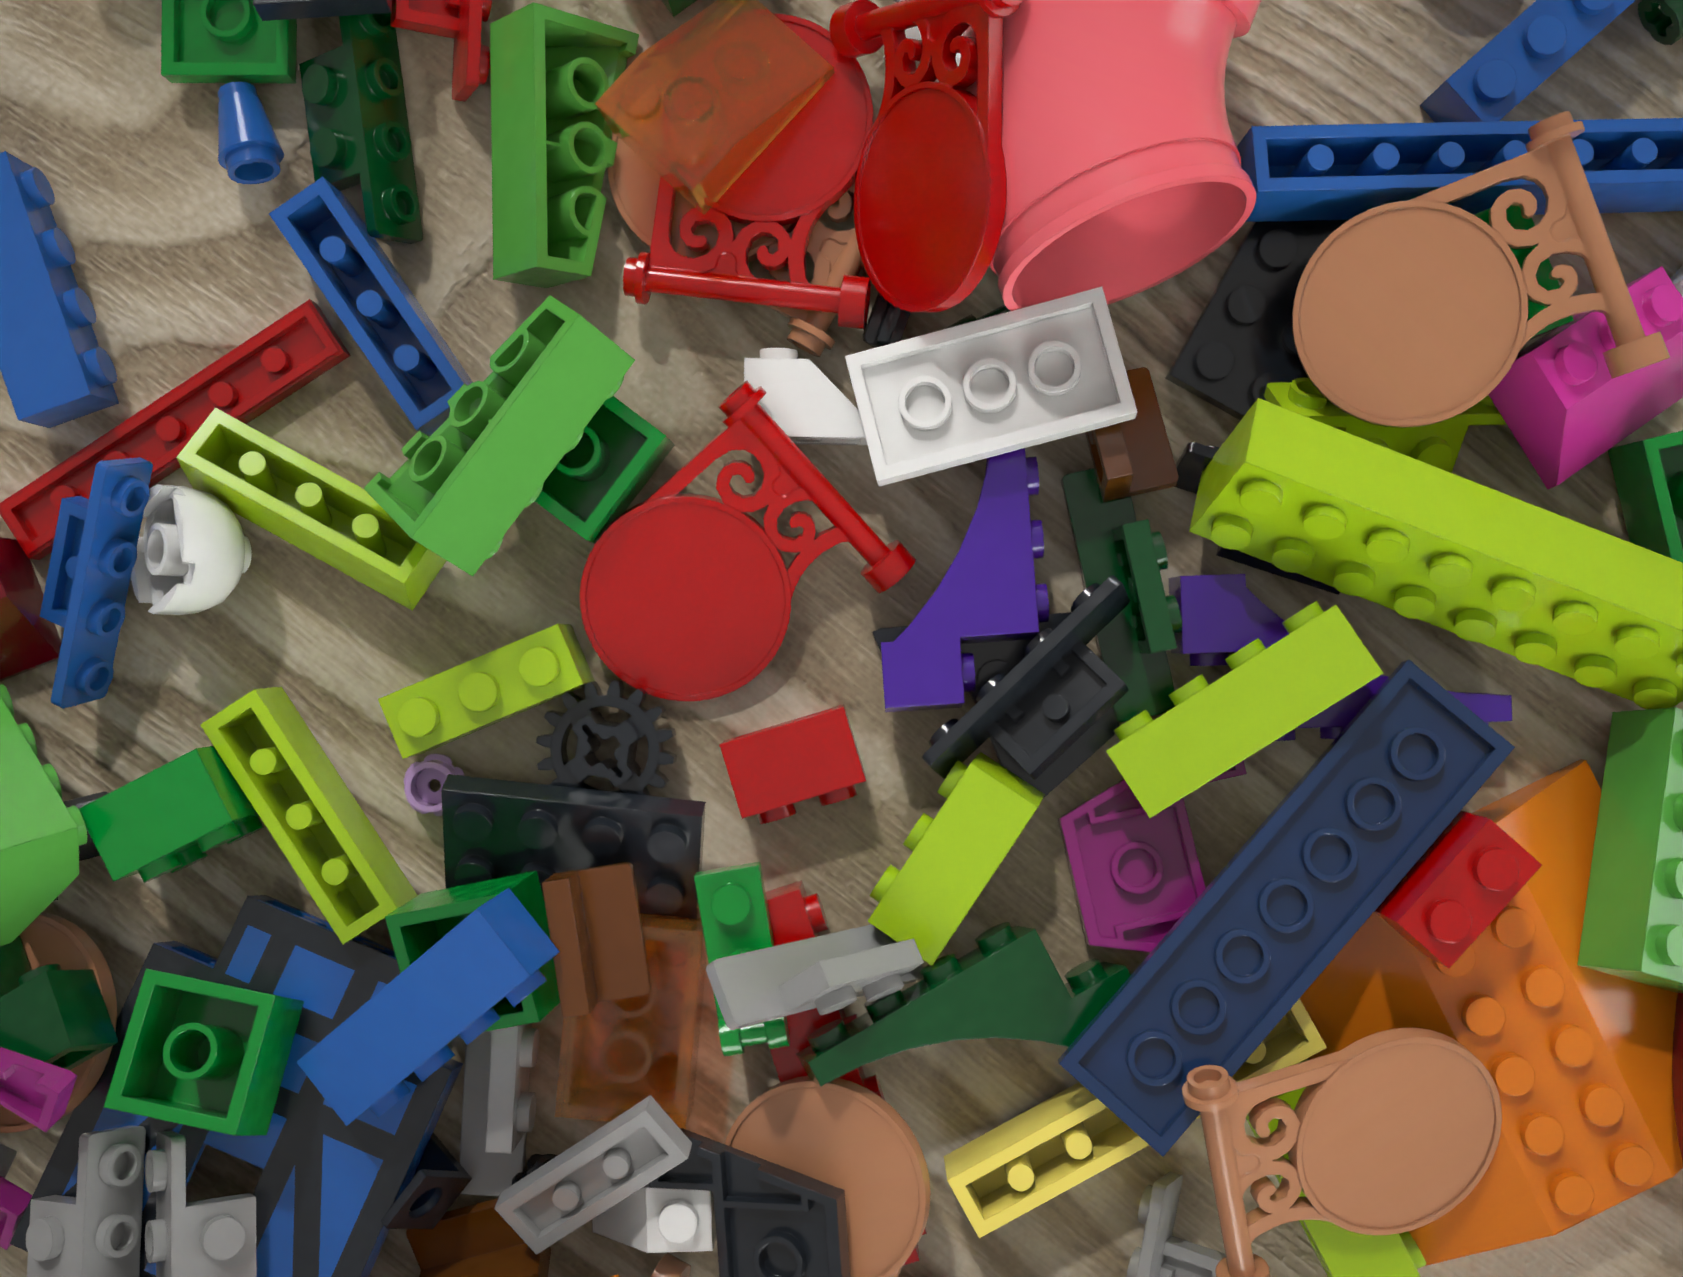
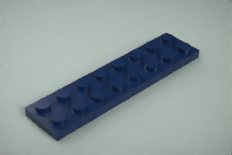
[1058,659,1515,1157]

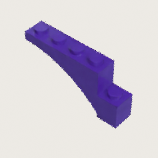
[881,448,1049,713]
[1169,574,1513,741]

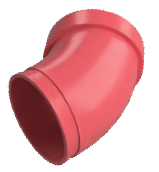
[960,0,1261,311]

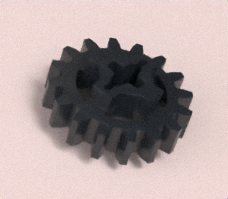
[536,680,677,796]

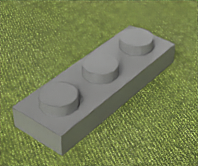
[494,1095,692,1255]

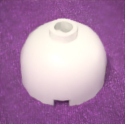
[131,484,252,615]

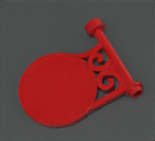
[829,0,1023,312]
[623,13,874,330]
[580,381,916,701]

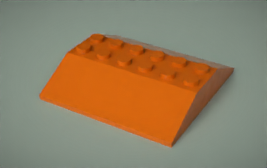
[1300,759,1683,1266]

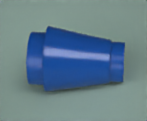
[217,82,284,184]

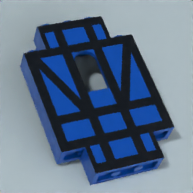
[10,895,463,1277]

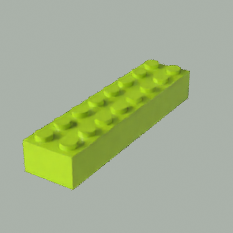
[1189,398,1683,709]

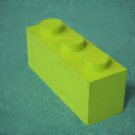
[378,624,595,759]
[867,751,1045,966]

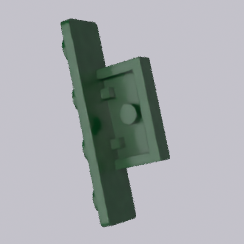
[299,13,423,244]
[1061,468,1182,722]

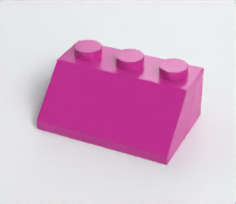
[1488,266,1683,490]

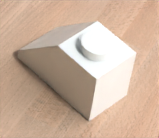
[744,348,867,445]
[592,1184,716,1253]

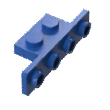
[40,457,153,709]

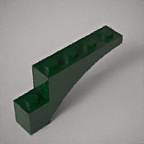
[796,922,1131,1086]
[0,935,118,1071]

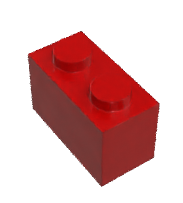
[719,704,866,824]
[1375,810,1542,969]

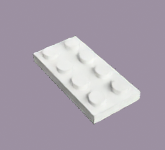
[845,287,1137,487]

